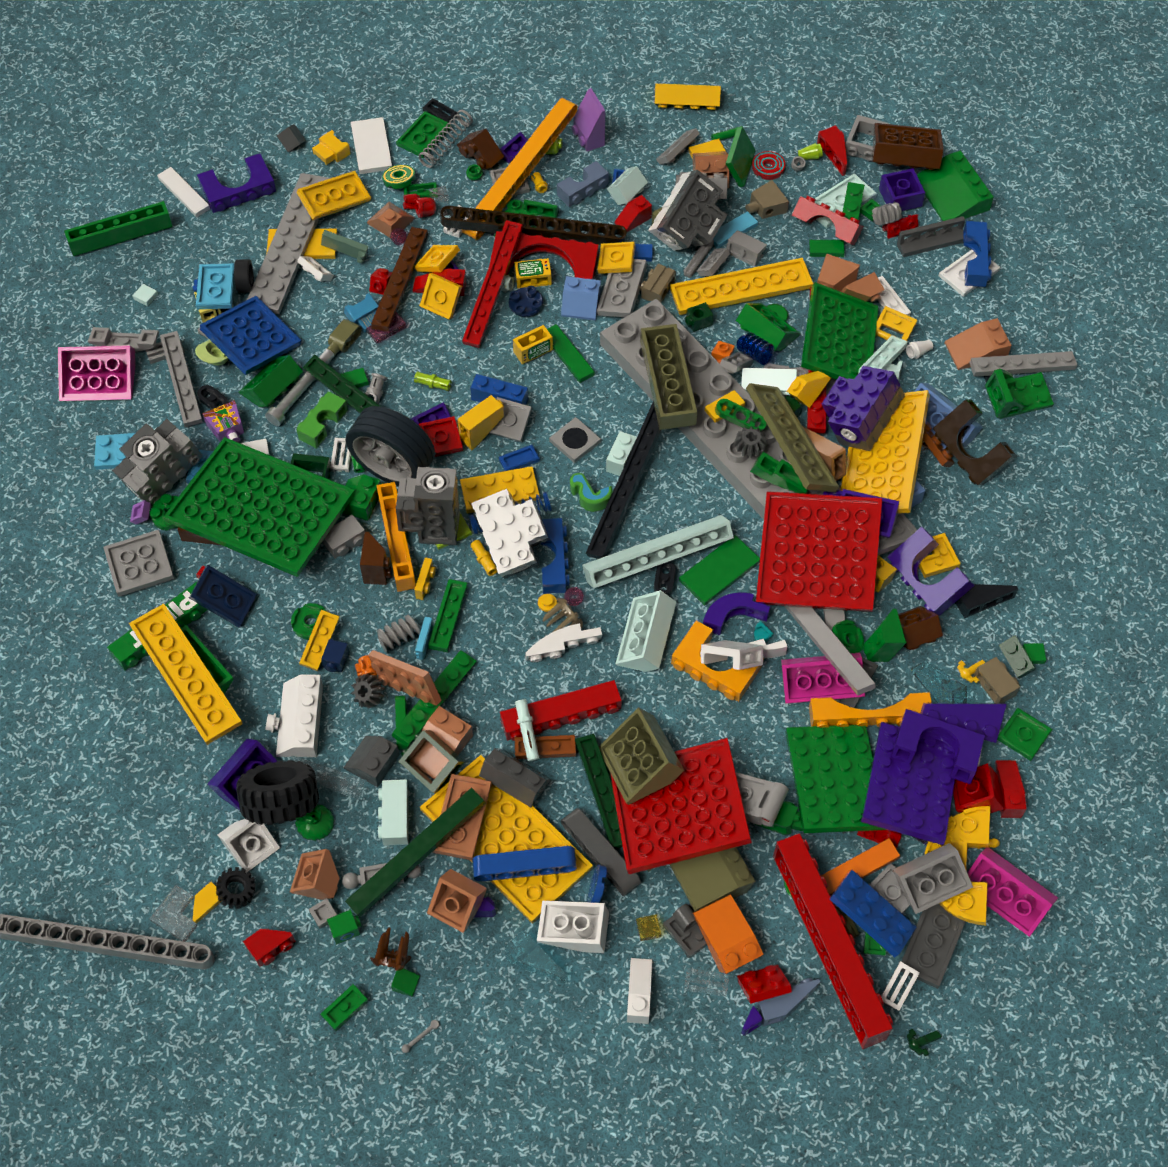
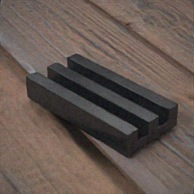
[422,98,457,123]

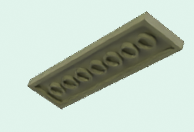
[746,383,839,492]

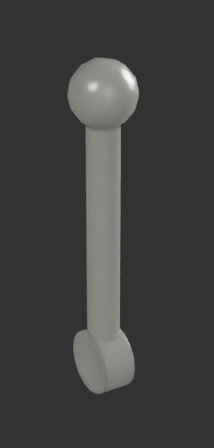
[401,1020,439,1053]

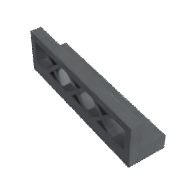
[897,216,965,257]

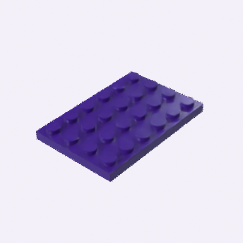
[861,722,955,845]

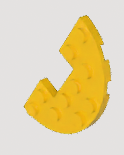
[924,806,990,926]

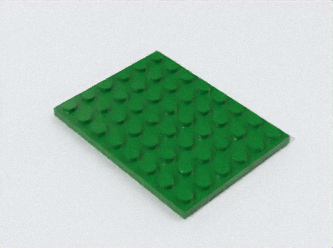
[164,437,355,577]

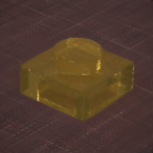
[636,914,662,941]

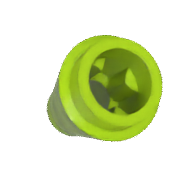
[797,143,823,160]

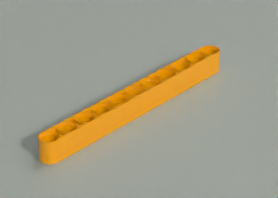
[462,98,578,240]

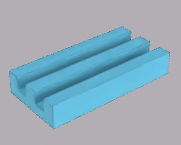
[415,617,433,660]

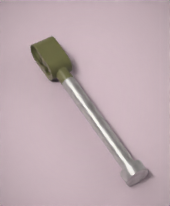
[265,319,362,426]

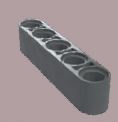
[560,808,641,896]

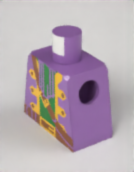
[202,400,244,443]

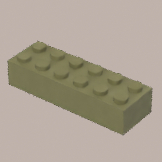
[640,324,697,430]

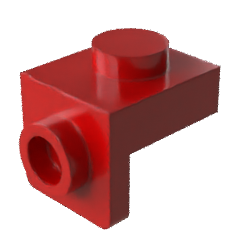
[369,268,392,295]

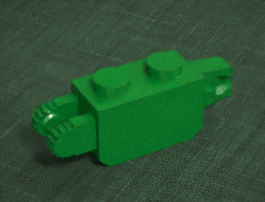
[755,801,803,835]

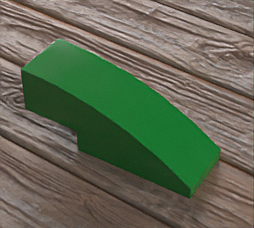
[750,452,808,494]

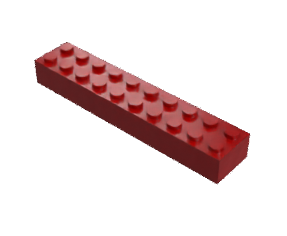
[773,833,893,1050]

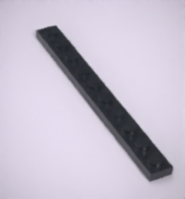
[586,402,662,559]

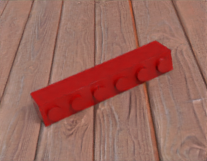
[500,680,622,741]

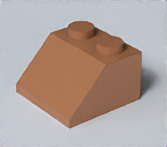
[427,869,487,933]

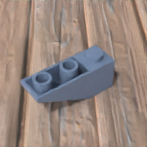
[755,978,820,1026]

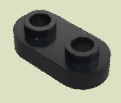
[197,385,228,410]
[654,561,676,596]

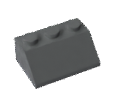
[479,748,551,808]

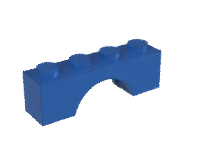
[963,221,992,287]
[541,518,570,594]

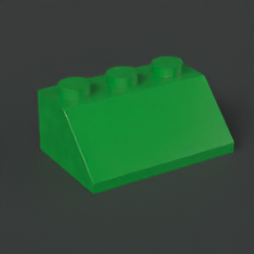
[736,303,801,352]
[239,355,303,407]

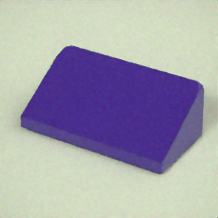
[500,131,528,163]
[411,402,451,426]

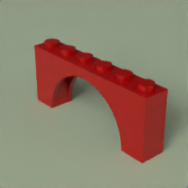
[490,231,599,280]

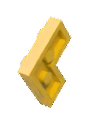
[919,533,961,578]

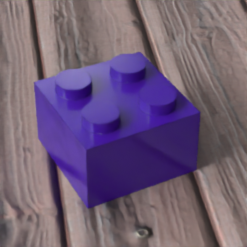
[879,168,925,211]

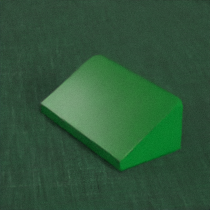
[524,199,560,218]

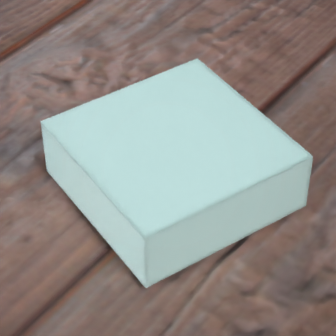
[132,284,158,306]

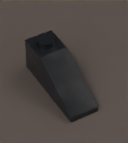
[955,584,1018,618]

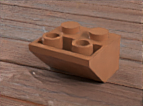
[693,151,729,188]

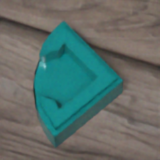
[754,621,774,642]

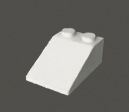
[537,901,609,953]

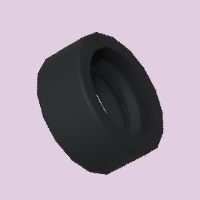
[234,259,254,293]

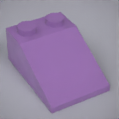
[572,88,605,151]

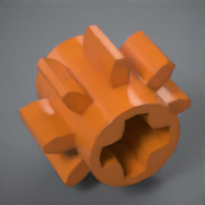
[355,655,377,677]

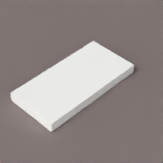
[351,117,392,174]

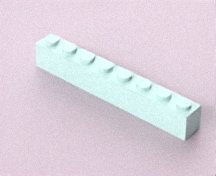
[582,515,734,588]

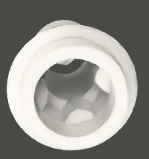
[906,339,933,359]

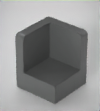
[277,124,306,152]

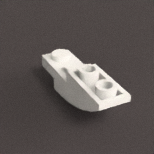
[525,623,602,662]

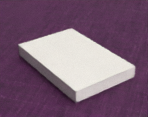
[939,250,1000,297]

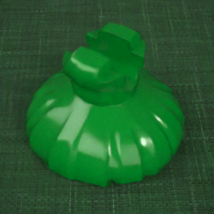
[295,804,334,841]

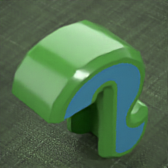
[570,473,613,512]

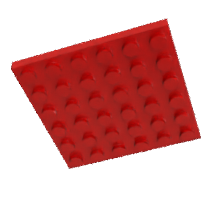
[756,492,882,612]
[610,738,752,874]

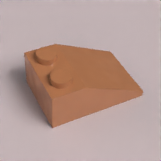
[945,318,1012,370]
[410,706,473,779]

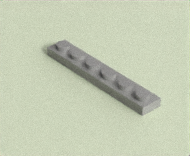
[160,331,203,427]
[969,351,1077,377]

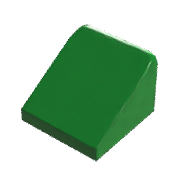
[391,968,420,997]

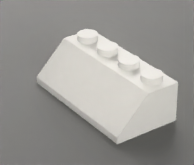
[276,675,323,757]

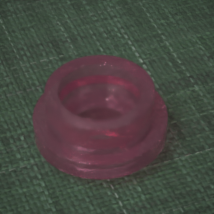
[390,228,406,245]
[564,587,583,606]

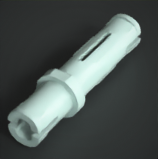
[515,699,539,761]

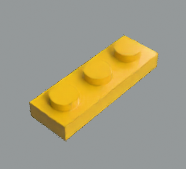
[299,610,339,671]

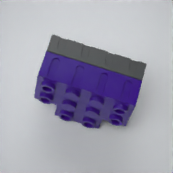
[822,366,905,451]

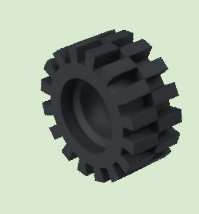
[216,867,255,909]

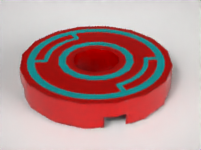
[752,151,785,180]

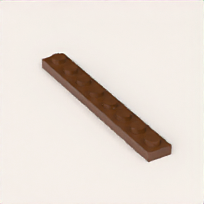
[371,227,428,332]

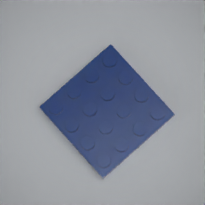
[200,296,302,375]

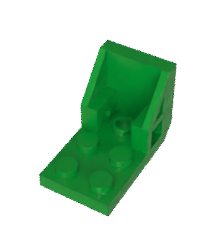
[985,369,1054,419]

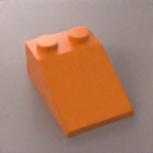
[693,894,764,974]

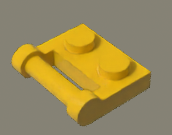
[875,306,917,341]

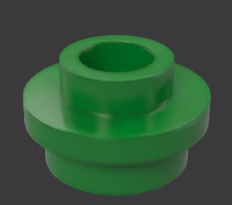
[466,164,483,180]

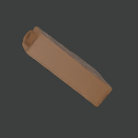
[802,426,846,481]

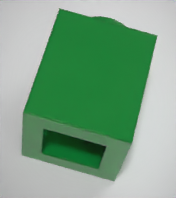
[327,909,362,945]

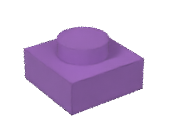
[130,500,150,524]

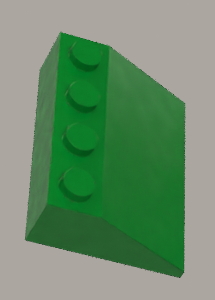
[917,150,994,221]

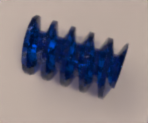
[736,332,774,366]

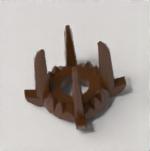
[370,927,411,971]

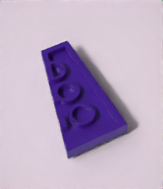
[920,703,1007,743]

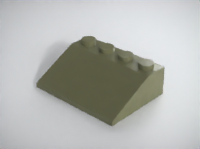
[599,707,684,805]
[669,847,755,911]

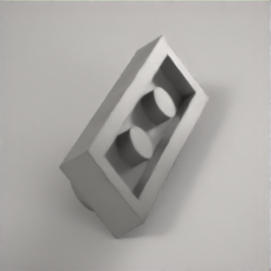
[656,128,700,164]
[719,352,754,374]

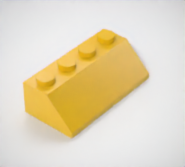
[655,83,721,110]

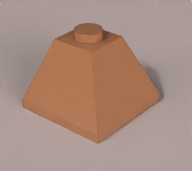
[367,202,415,239]
[817,254,860,292]
[841,272,885,302]
[290,849,340,900]

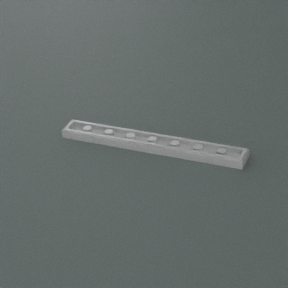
[784,606,875,696]

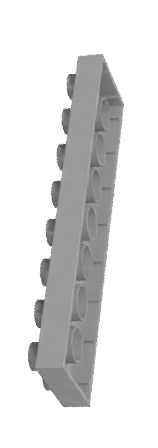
[600,299,841,520]

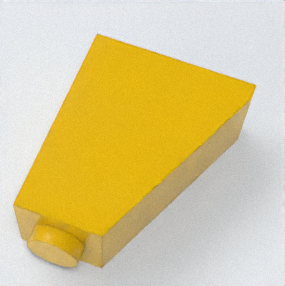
[457,395,504,451]

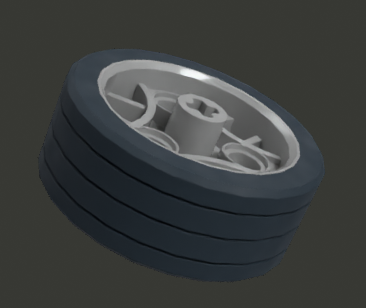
[345,406,436,486]

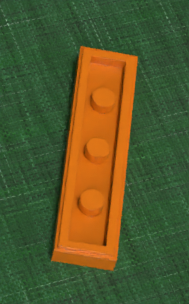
[820,838,900,896]

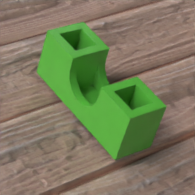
[296,391,348,449]

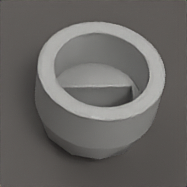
[791,156,806,171]

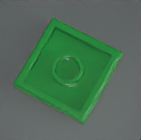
[997,708,1052,761]

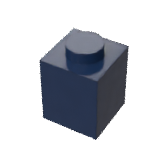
[321,639,350,672]

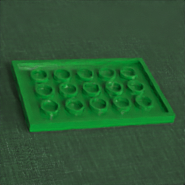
[801,282,878,380]
[785,725,886,833]

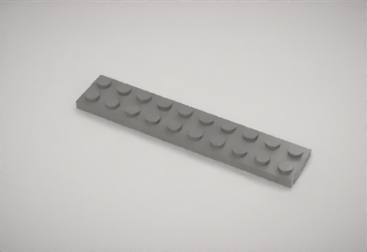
[247,173,330,314]

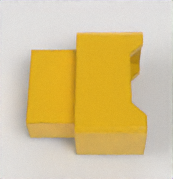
[312,130,351,165]

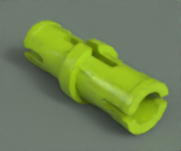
[414,371,452,391]

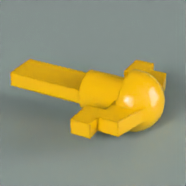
[957,659,985,683]

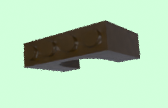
[933,399,1017,485]

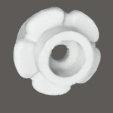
[265,713,280,733]

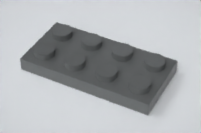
[900,904,965,989]

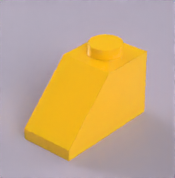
[787,371,831,408]

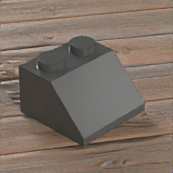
[343,736,400,787]

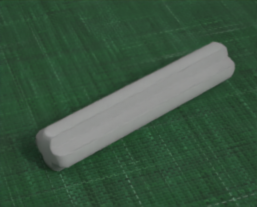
[683,240,714,278]

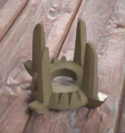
[543,598,583,632]

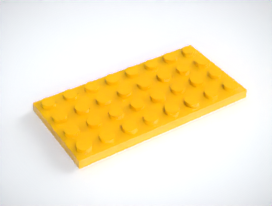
[840,390,930,514]
[420,755,593,924]

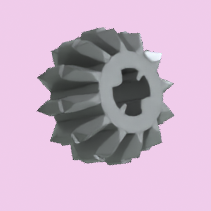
[872,202,902,225]

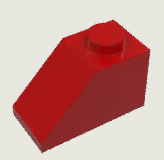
[614,195,652,232]

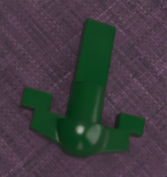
[907,1029,942,1056]

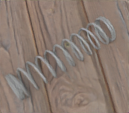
[419,110,473,168]

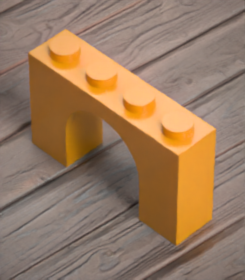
[671,620,764,702]

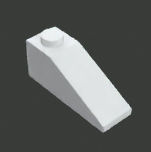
[627,958,652,1024]

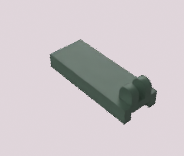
[321,230,368,264]

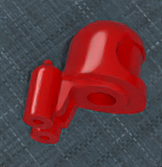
[403,194,436,218]

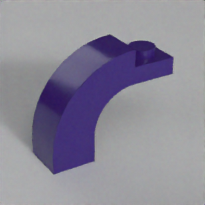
[703,592,770,635]

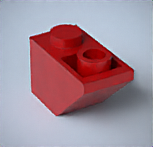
[243,929,296,967]

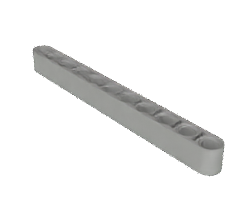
[0,914,215,970]

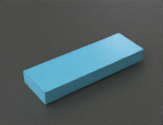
[713,211,758,248]

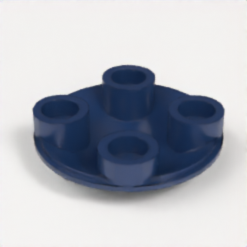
[509,286,543,317]

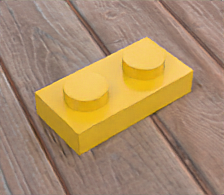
[414,557,436,600]

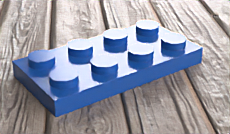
[830,870,917,958]

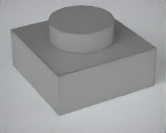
[308,898,337,929]

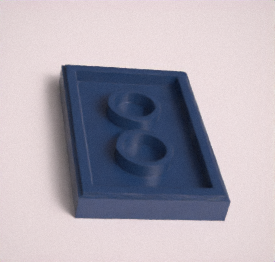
[189,565,258,627]

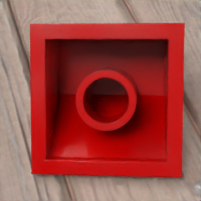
[953,763,1004,814]

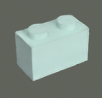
[607,166,648,205]
[606,431,637,476]

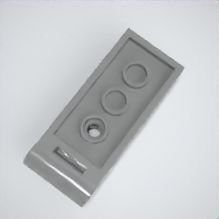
[736,772,789,827]

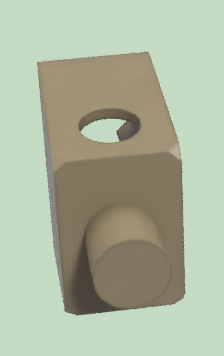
[745,180,789,219]

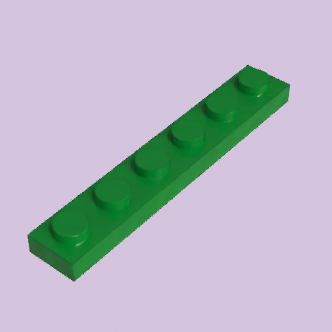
[392,650,476,747]

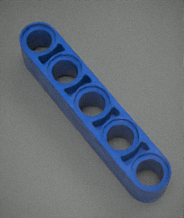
[472,846,577,881]

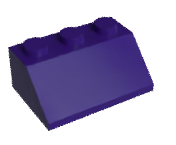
[207,738,277,811]

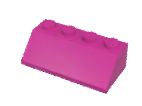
[781,653,865,704]
[967,847,1058,937]

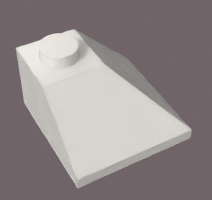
[218,819,280,873]

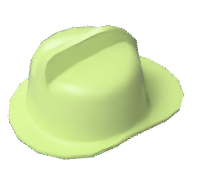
[195,340,229,366]

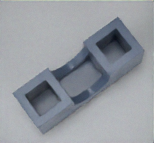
[557,161,609,207]

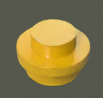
[538,594,557,612]

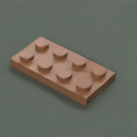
[368,650,441,706]
[432,774,492,860]

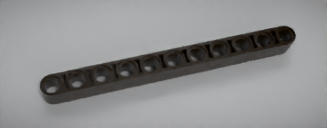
[440,206,627,245]

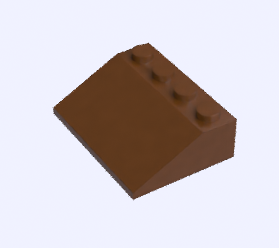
[872,123,944,170]

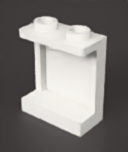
[700,640,763,670]

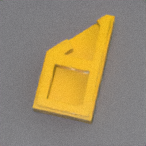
[192,882,220,924]

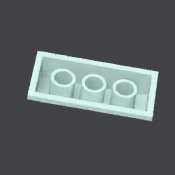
[616,590,676,672]

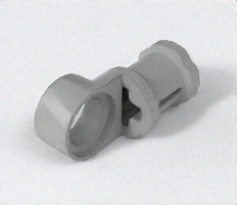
[364,373,387,404]

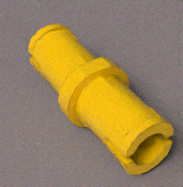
[470,540,497,576]

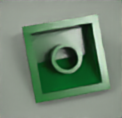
[342,474,381,521]
[863,609,906,662]

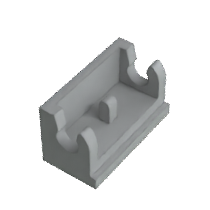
[726,230,767,267]

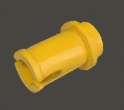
[531,172,548,193]

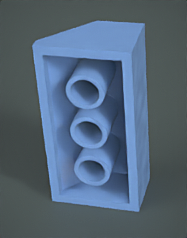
[914,383,983,449]

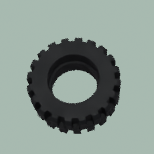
[236,760,319,825]

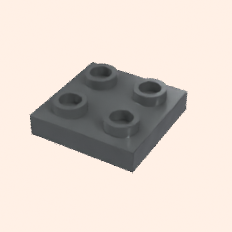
[663,903,707,958]

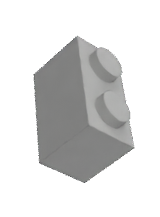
[322,515,365,559]

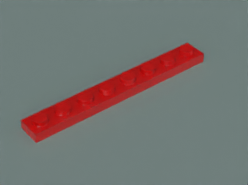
[462,220,523,348]

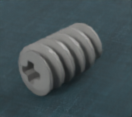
[377,615,421,653]

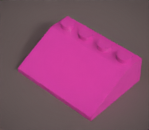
[58,345,135,401]

